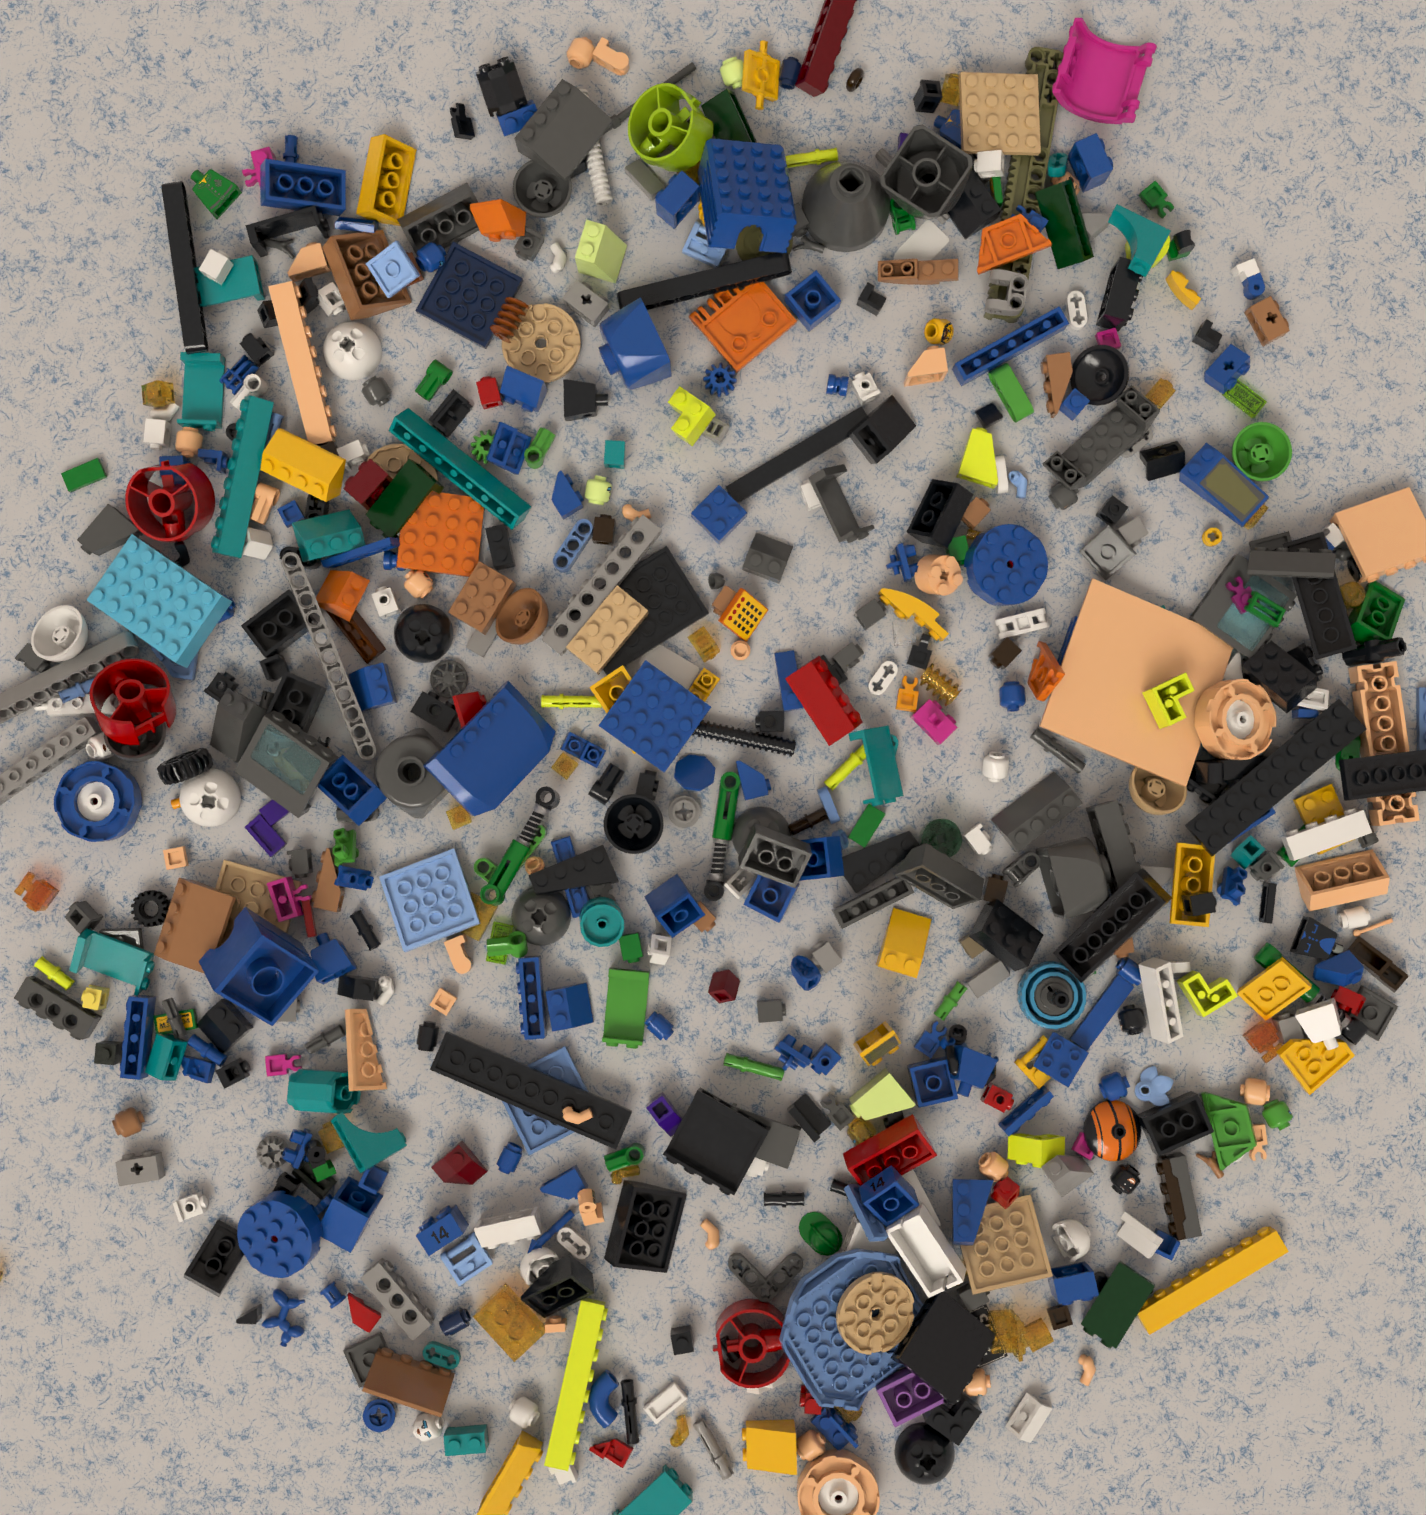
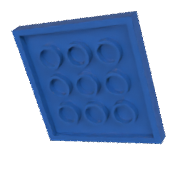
[599,660,711,773]

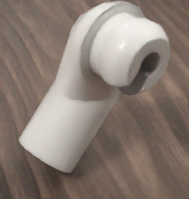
[550,242,567,273]
[150,402,180,422]
[376,976,395,1006]

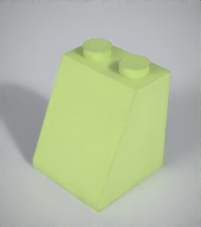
[575,219,627,284]
[849,1068,916,1121]

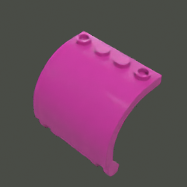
[1052,18,1157,125]

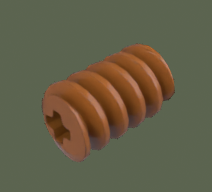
[490,297,529,343]

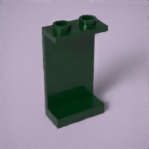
[365,459,445,538]
[1081,1261,1155,1349]

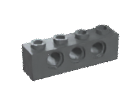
[832,877,914,929]
[14,976,102,1040]

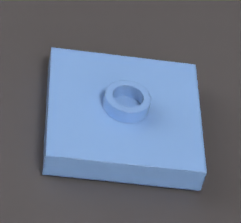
[366,241,420,298]

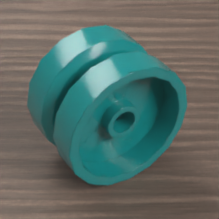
[579,897,624,947]

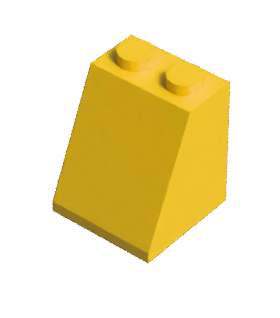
[742,1419,797,1475]

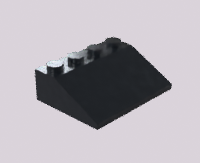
[604,1180,687,1273]

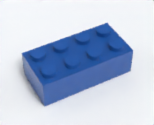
[260,159,346,216]

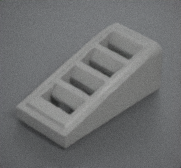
[701,417,730,445]

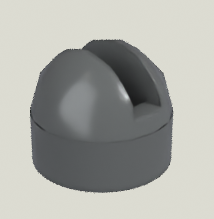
[708,573,725,589]

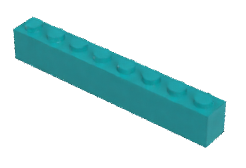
[211,396,274,558]
[388,408,532,530]

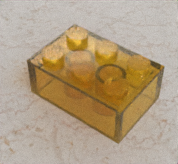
[473,1283,545,1362]

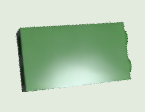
[602,968,650,1049]

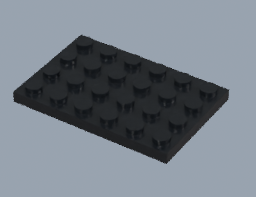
[570,546,709,675]

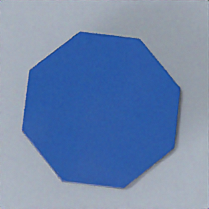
[674,754,715,791]

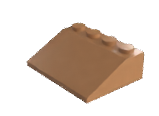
[322,230,411,320]
[154,878,236,974]
[362,1347,455,1417]

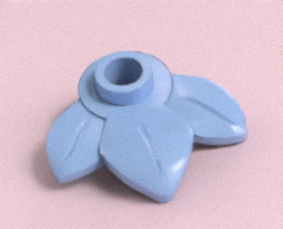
[1134,1066,1174,1106]

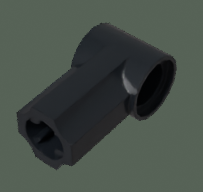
[588,763,624,805]

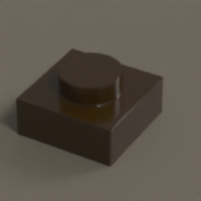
[1047,1304,1073,1330]

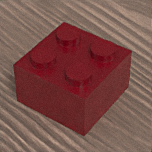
[343,459,393,511]

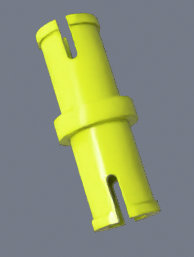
[34,956,75,991]

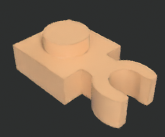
[1249,1123,1268,1161]

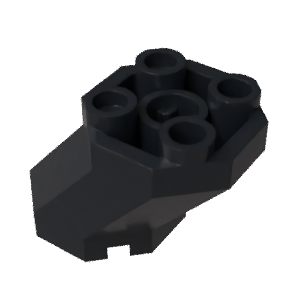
[476,56,528,117]

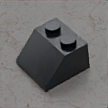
[196,998,254,1054]

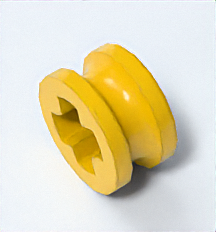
[1202,528,1222,547]

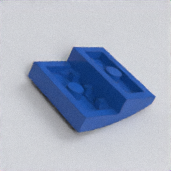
[486,422,532,475]

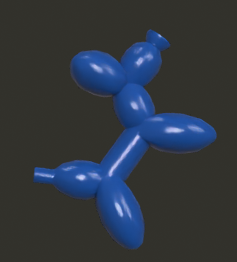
[262,1289,305,1347]

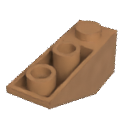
[1040,352,1073,418]
[311,848,345,912]

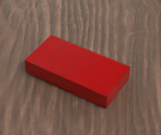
[301,899,317,937]

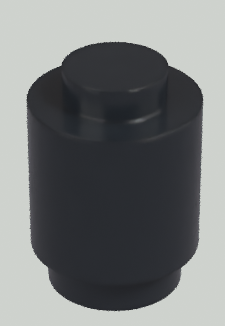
[416,1021,439,1052]

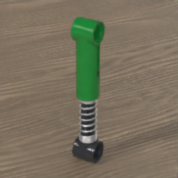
[704,772,740,901]
[480,786,560,906]
[1253,942,1369,1045]

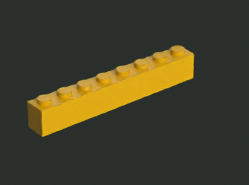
[1137,1226,1289,1335]

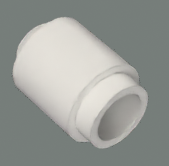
[1337,906,1371,929]

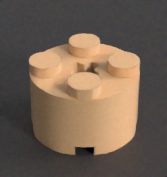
[914,554,963,596]

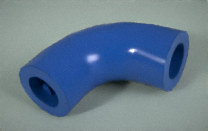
[588,1369,619,1428]

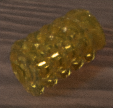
[919,663,963,706]

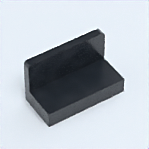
[1139,441,1185,481]
[787,1094,831,1143]

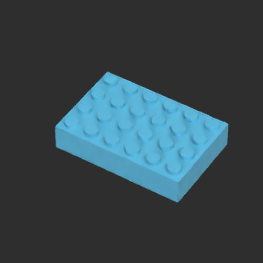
[87,534,232,668]

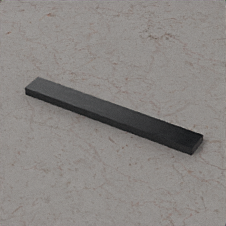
[726,406,867,503]

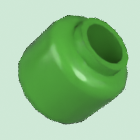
[1262,1099,1293,1131]

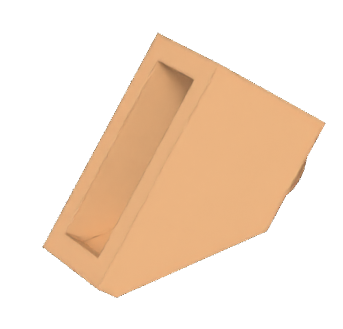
[288,242,331,282]

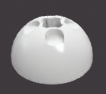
[323,321,382,381]
[31,605,88,662]
[179,768,241,827]

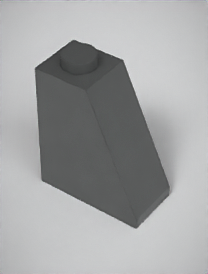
[77,504,143,556]

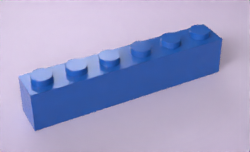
[952,306,1069,387]

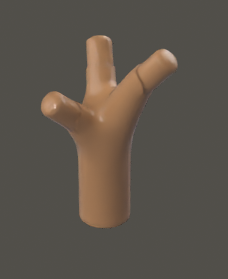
[1196,1151,1224,1179]

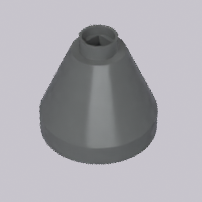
[802,160,890,252]

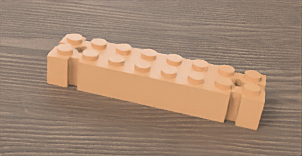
[1348,661,1420,826]

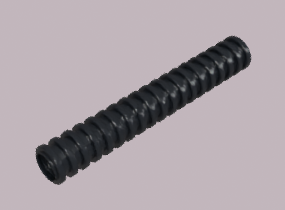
[692,720,796,757]

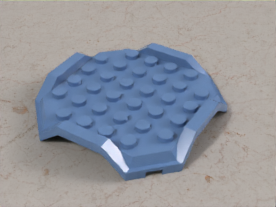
[779,1248,923,1411]

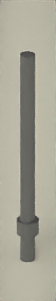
[603,62,696,135]

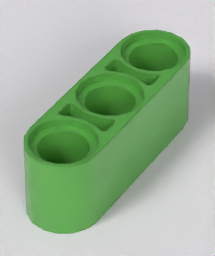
[988,363,1034,423]

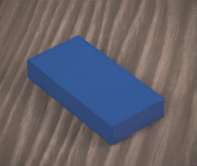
[335,216,378,233]

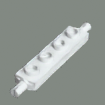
[34,693,119,717]

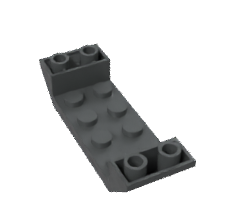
[1043,385,1160,491]

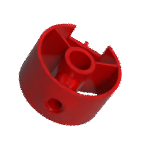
[125,460,215,542]
[90,659,176,745]
[713,1298,790,1388]

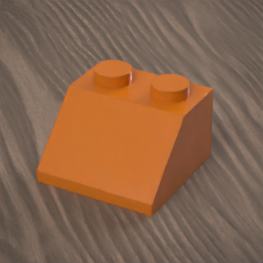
[470,199,526,242]
[316,570,370,622]

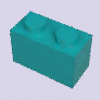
[145,1034,188,1081]
[443,1424,489,1456]

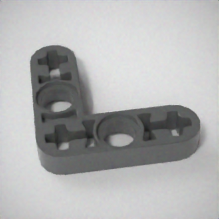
[728,1253,803,1303]

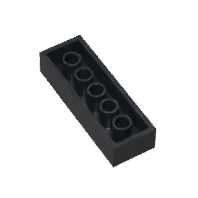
[1282,532,1357,660]
[1053,868,1172,983]

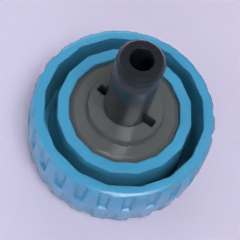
[1017,961,1087,1029]

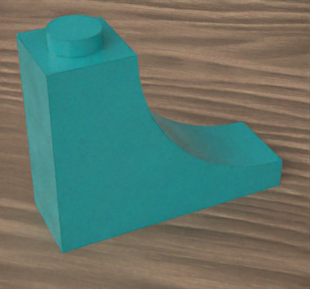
[1108,204,1171,277]
[331,1112,407,1174]

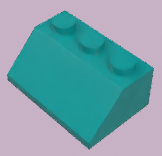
[292,509,366,562]

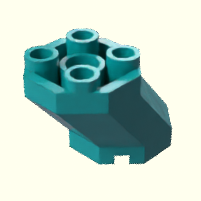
[287,1069,361,1114]

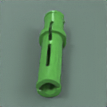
[723,1053,785,1081]

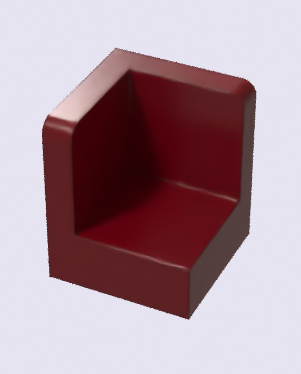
[708,969,740,1004]

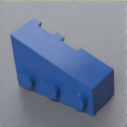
[952,1179,994,1246]

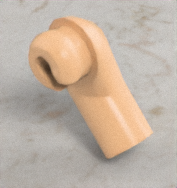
[1078,1354,1096,1386]

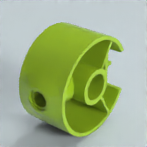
[628,83,713,172]

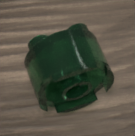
[919,819,962,858]

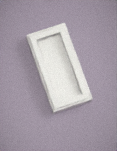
[643,1381,687,1424]

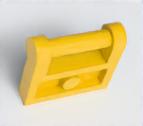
[1014,1035,1052,1089]

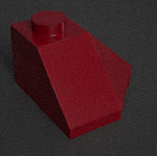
[431,1141,488,1185]

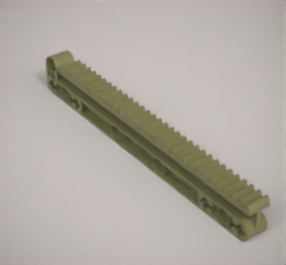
[984,47,1064,323]

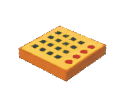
[718,588,768,642]

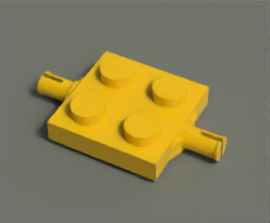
[742,40,780,110]

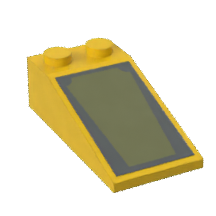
[853,1021,901,1066]

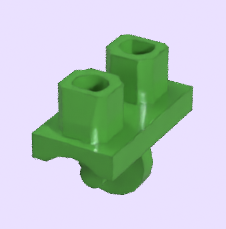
[332,828,359,867]

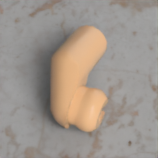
[622,504,651,522]
[562,1106,593,1124]
[700,1218,720,1250]

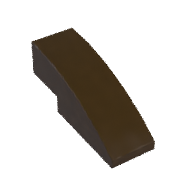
[1346,936,1409,993]

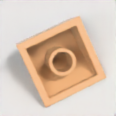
[903,346,948,387]

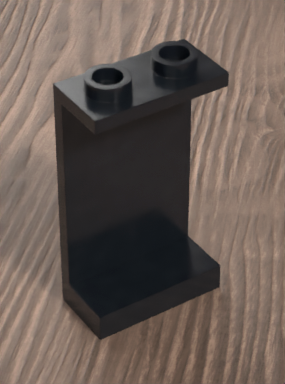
[245,206,330,257]

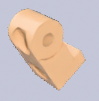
[592,37,629,76]
[444,933,473,974]
[577,1189,604,1226]

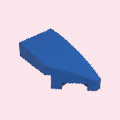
[181,1055,216,1083]

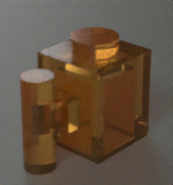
[14,871,59,912]
[1242,1021,1283,1064]

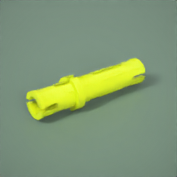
[785,147,838,168]
[541,693,602,709]
[824,744,866,791]

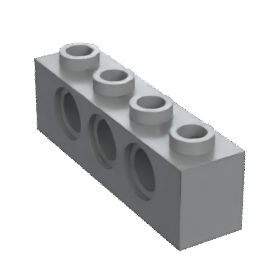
[360,1258,434,1341]

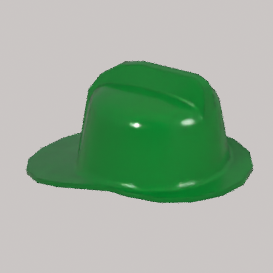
[799,1212,843,1256]

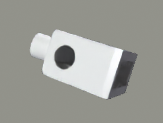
[1295,998,1342,1050]

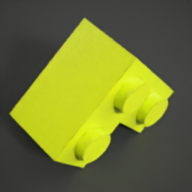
[668,386,716,447]
[1142,673,1195,729]
[1176,970,1238,1017]
[1007,1133,1065,1168]

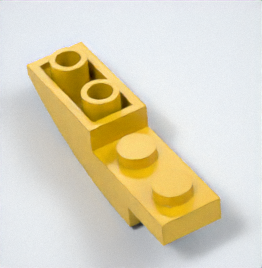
[878,588,949,641]

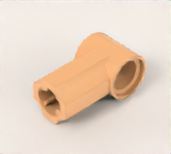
[250,482,280,525]

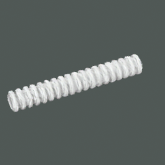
[579,89,613,206]

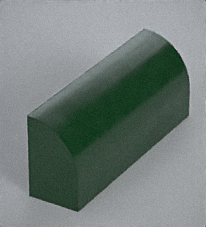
[701,89,757,143]
[1035,179,1094,269]

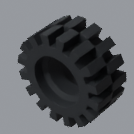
[131,890,171,927]

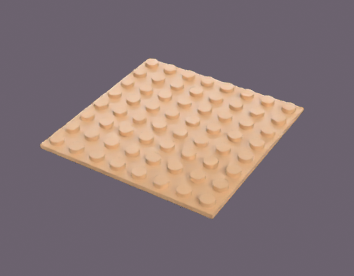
[1039,578,1236,787]

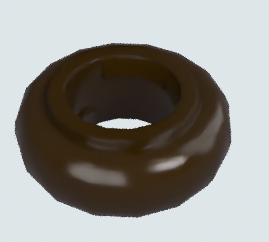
[846,68,864,92]

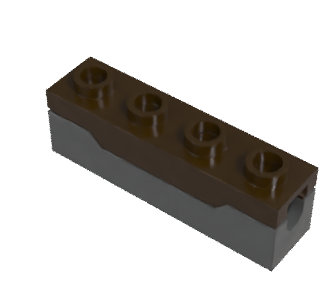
[1155,1152,1202,1241]

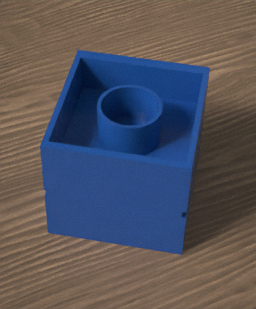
[198,907,319,1026]

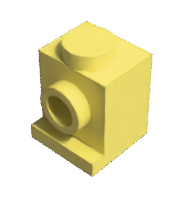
[81,985,110,1010]

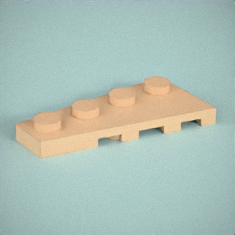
[345,1009,387,1091]

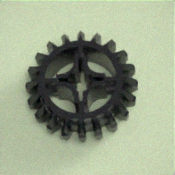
[157,748,213,785]

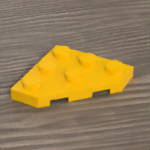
[1276,1039,1355,1095]

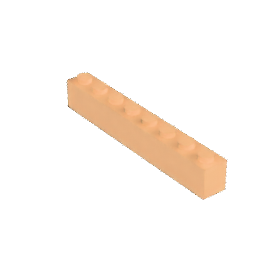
[268,281,337,446]

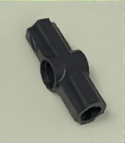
[1342,637,1407,666]

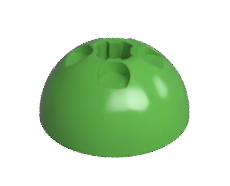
[1231,422,1292,482]

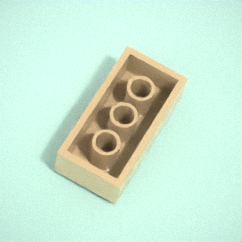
[566,585,649,675]

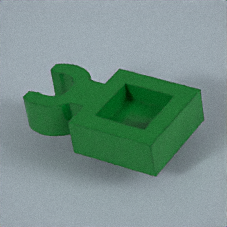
[1138,181,1174,219]

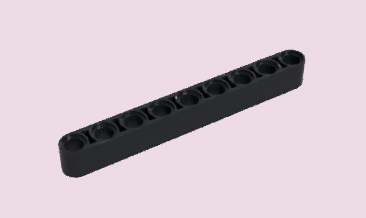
[161,181,209,355]
[617,252,792,310]

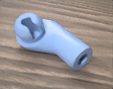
[1008,470,1027,499]

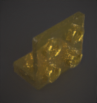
[988,1309,1026,1362]

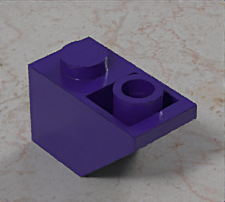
[646,1092,683,1137]

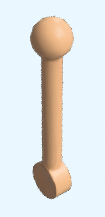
[1353,918,1393,937]

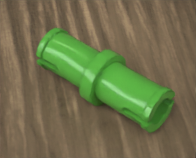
[934,981,968,1021]

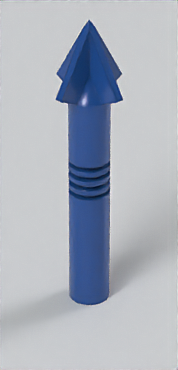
[527,1210,575,1254]

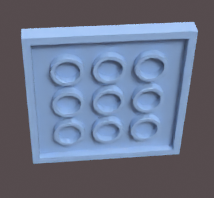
[379,848,481,952]

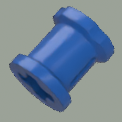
[319,1281,346,1309]

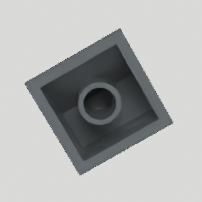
[742,533,793,584]

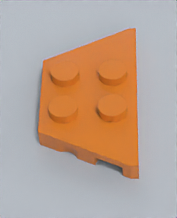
[977,214,1052,275]
[1027,641,1065,701]

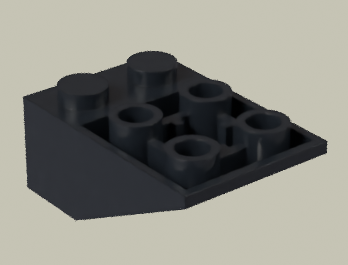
[847,395,916,464]

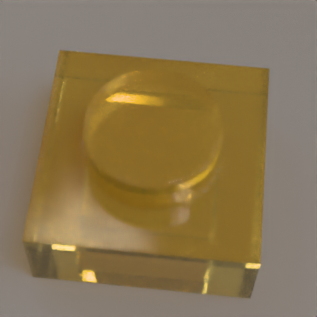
[551,752,579,780]
[446,805,473,830]

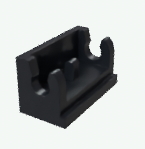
[428,389,473,437]

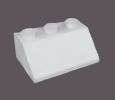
[474,1206,543,1249]

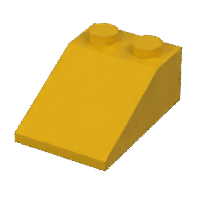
[876,908,932,978]

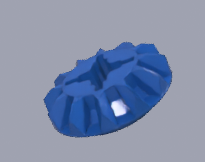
[363,1398,396,1432]

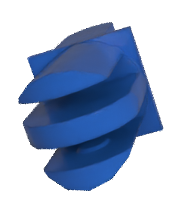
[219,355,259,395]

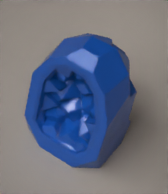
[790,955,821,991]

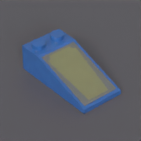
[1179,442,1269,527]

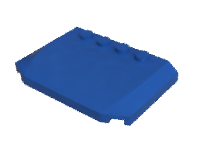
[423,681,556,816]

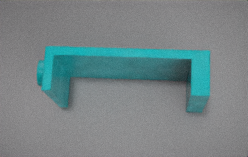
[194,255,265,307]
[177,352,226,432]
[848,725,904,807]
[69,928,155,996]
[612,1464,693,1515]

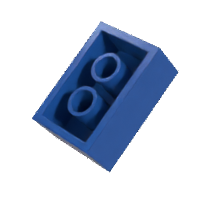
[317,755,387,826]

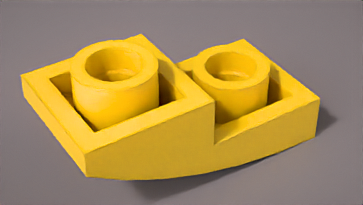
[1166,270,1201,310]
[688,668,720,702]

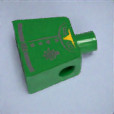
[191,169,242,220]

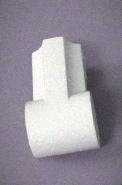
[230,374,268,411]

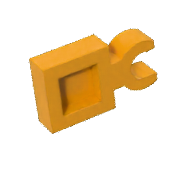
[895,676,919,713]

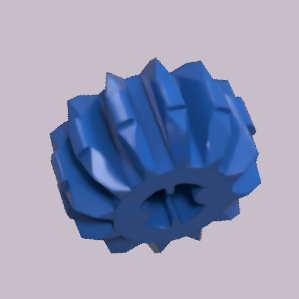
[703,363,737,397]

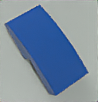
[560,731,606,768]

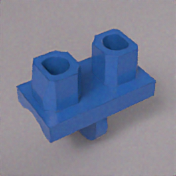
[886,543,918,582]
[334,865,374,891]
[1217,866,1248,906]
[774,1034,813,1071]
[282,1128,313,1169]

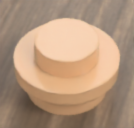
[730,640,750,660]
[525,856,545,875]

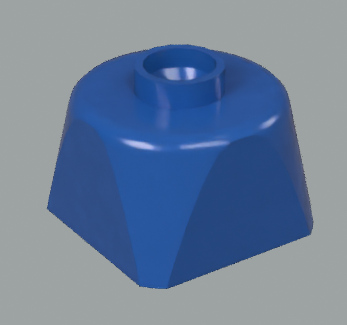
[598,298,672,390]

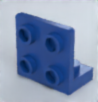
[1034,1032,1089,1088]
[811,1406,859,1450]

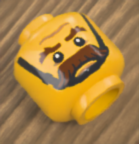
[924,318,954,345]

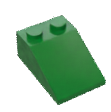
[1348,581,1405,645]

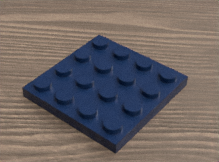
[415,242,523,349]

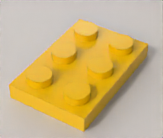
[1293,784,1355,855]
[1237,957,1312,1021]

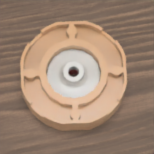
[1194,679,1277,760]
[797,1449,880,1515]

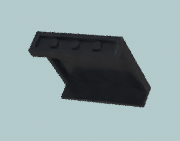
[663,1087,771,1195]
[891,1291,996,1405]

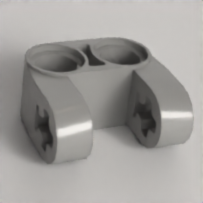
[984,269,1028,316]

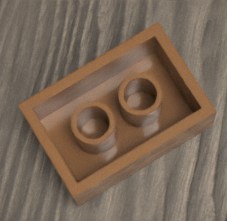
[448,561,517,635]

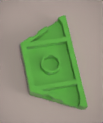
[1201,1092,1257,1170]

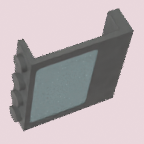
[1188,553,1297,662]
[234,710,339,818]

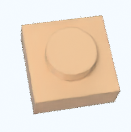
[163,846,188,870]
[429,988,458,1016]
[545,1316,567,1333]

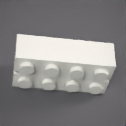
[885,1203,966,1298]

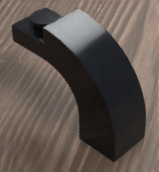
[257,278,319,328]

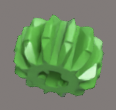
[470,430,495,464]

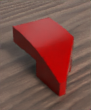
[347,1292,381,1333]
[589,1438,634,1468]

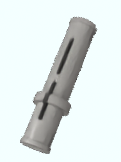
[693,1418,734,1480]

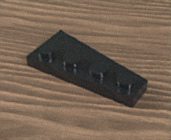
[842,831,920,893]
[528,845,619,895]

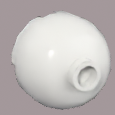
[1052,1219,1091,1262]
[520,1246,559,1286]

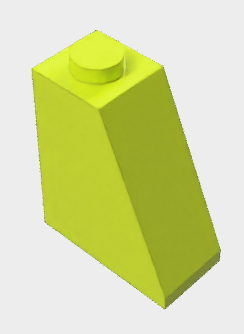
[956,427,998,489]

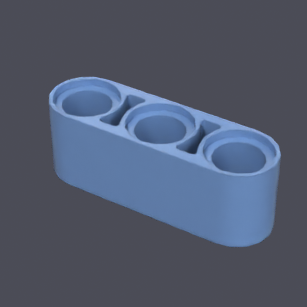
[553,519,594,573]

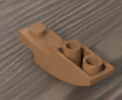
[878,259,959,285]

